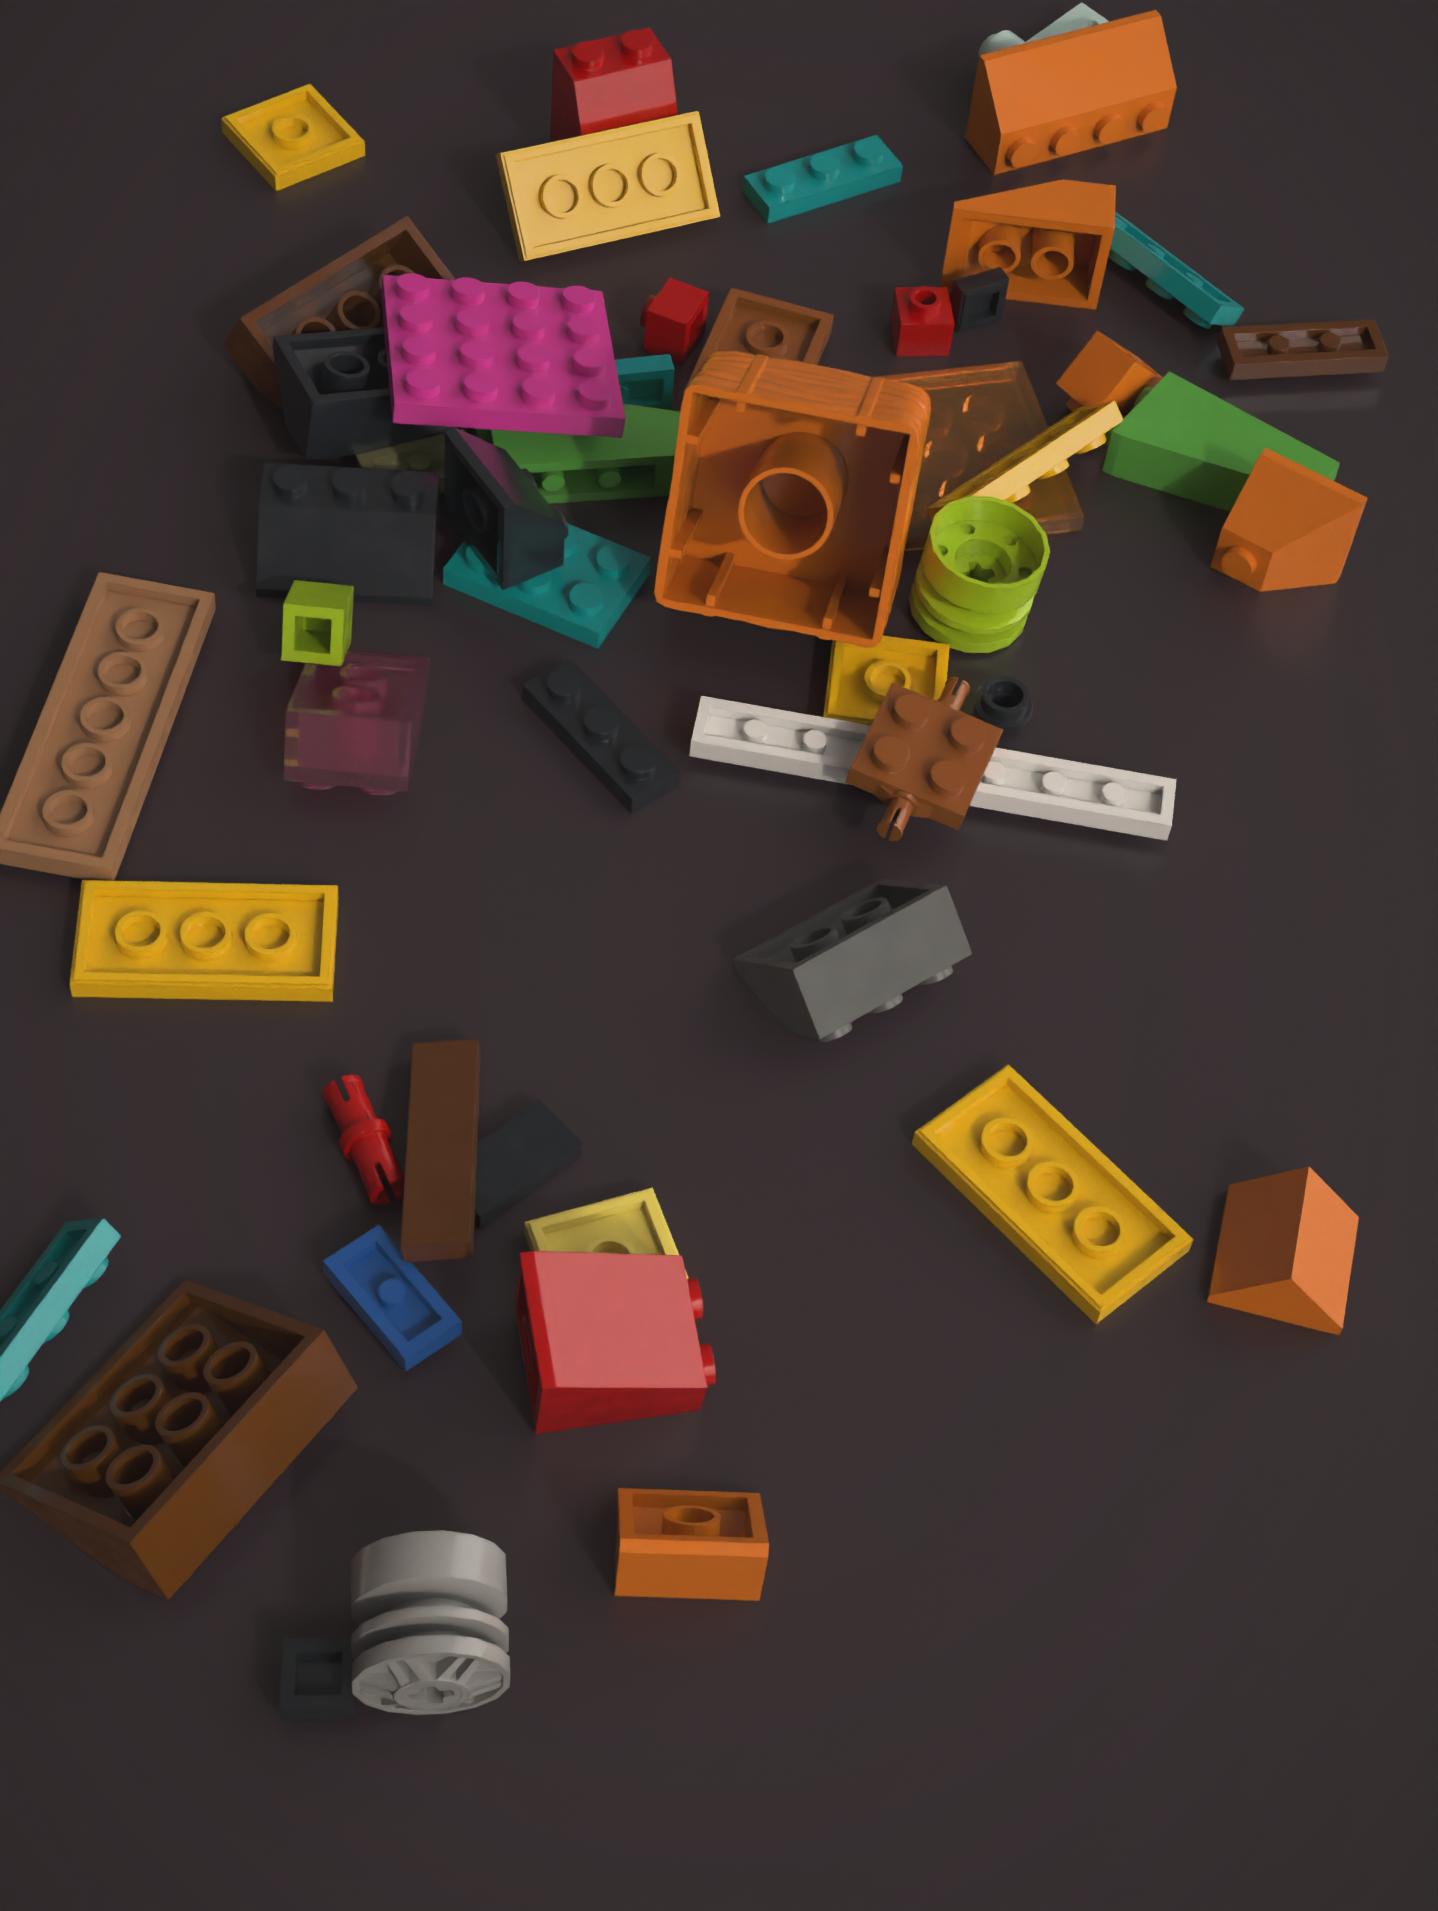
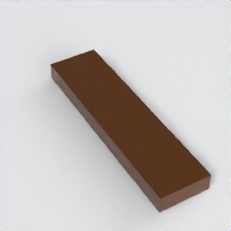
[401,1039,481,1263]

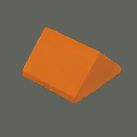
[1207,1166,1359,1336]
[615,1488,769,1601]

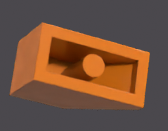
[1056,330,1163,418]

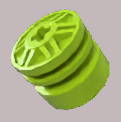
[909,496,1050,653]

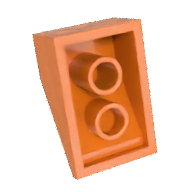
[940,179,1116,310]

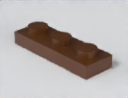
[1217,319,1389,380]

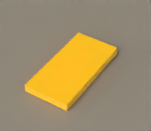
[495,111,720,262]
[70,880,339,1002]
[912,1064,1194,1324]

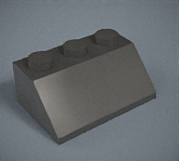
[732,878,972,1042]

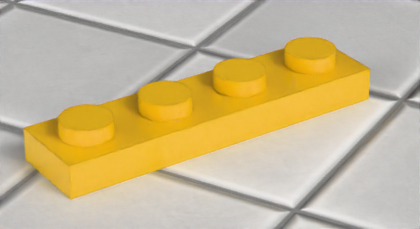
[926,400,1124,522]

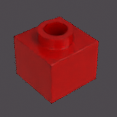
[640,277,709,365]
[889,286,955,357]

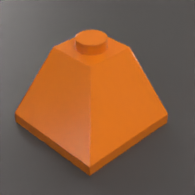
[1211,448,1368,592]

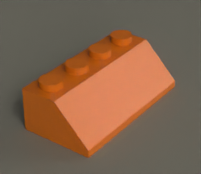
[965,10,1177,175]

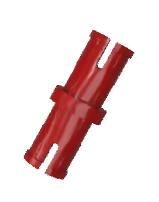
[322,1074,405,1207]

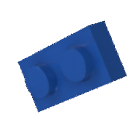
[323,1225,462,1372]

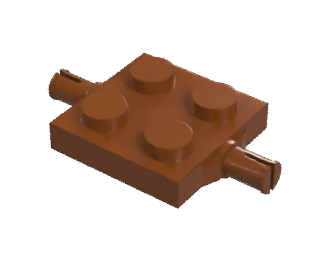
[846,677,1003,841]

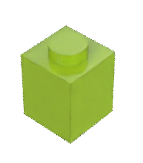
[281,580,354,666]

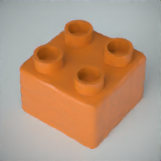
[654,350,931,648]

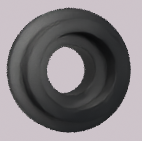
[973,676,1033,732]

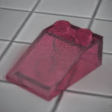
[283,650,431,796]

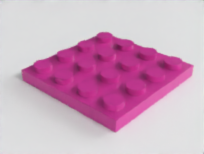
[381,273,626,438]

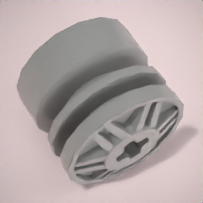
[351,1530,510,1715]

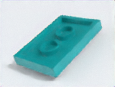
[443,523,651,649]

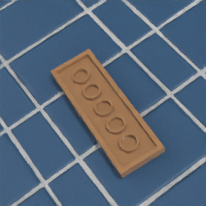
[0,572,216,881]

